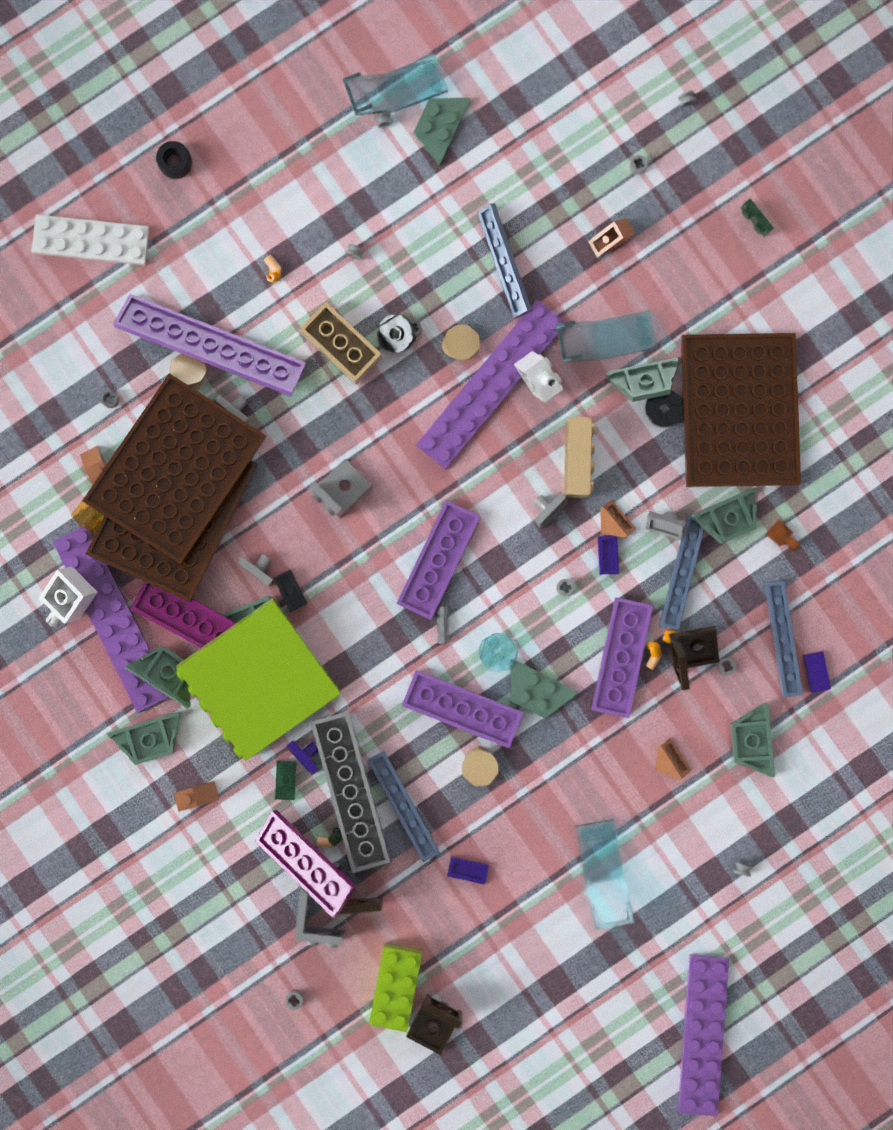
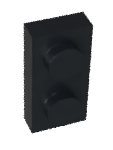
[274,569,308,612]

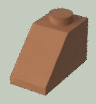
[588,218,636,257]
[80,446,107,484]
[173,781,219,812]

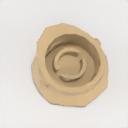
[442,324,480,361]
[170,354,207,390]
[462,747,499,786]

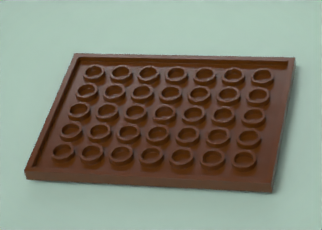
[681,333,801,488]
[82,373,267,565]
[86,461,258,603]

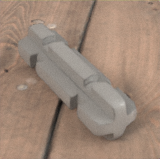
[437,606,449,644]

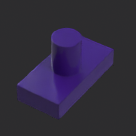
[286,741,319,775]

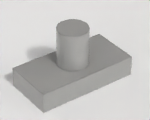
[214,395,249,423]
[534,492,568,529]
[238,554,275,587]

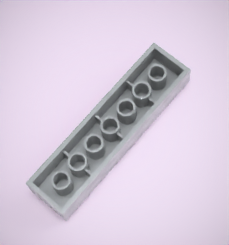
[311,710,391,873]

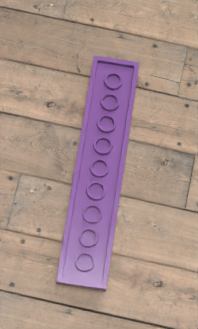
[114,294,306,396]
[416,300,566,469]
[53,525,169,713]

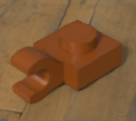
[765,520,800,552]

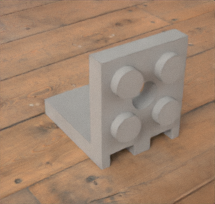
[309,459,372,518]
[294,888,345,948]

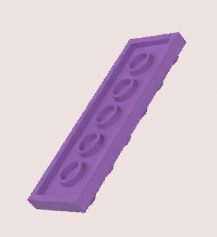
[396,500,480,620]
[591,597,653,718]
[402,670,524,748]

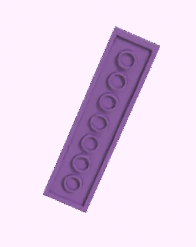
[678,954,729,1116]

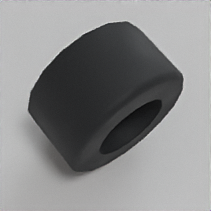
[156,141,192,179]

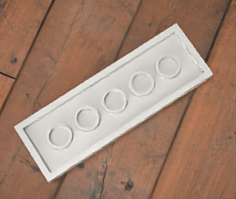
[31,215,150,265]

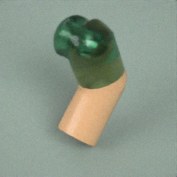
[317,828,343,848]

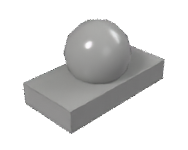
[646,511,686,541]

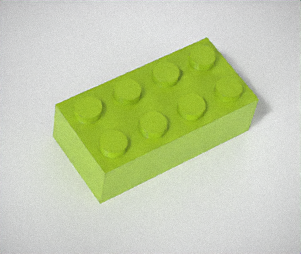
[369,943,422,1032]

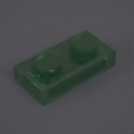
[741,199,774,237]
[275,760,297,800]

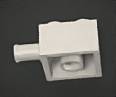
[514,351,563,402]
[39,566,97,627]

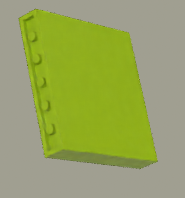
[176,598,341,761]

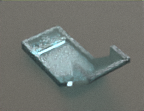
[343,55,448,115]
[556,310,657,362]
[575,819,634,930]

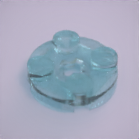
[479,633,518,672]

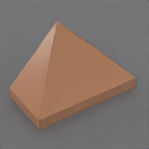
[601,500,636,538]
[655,738,691,780]

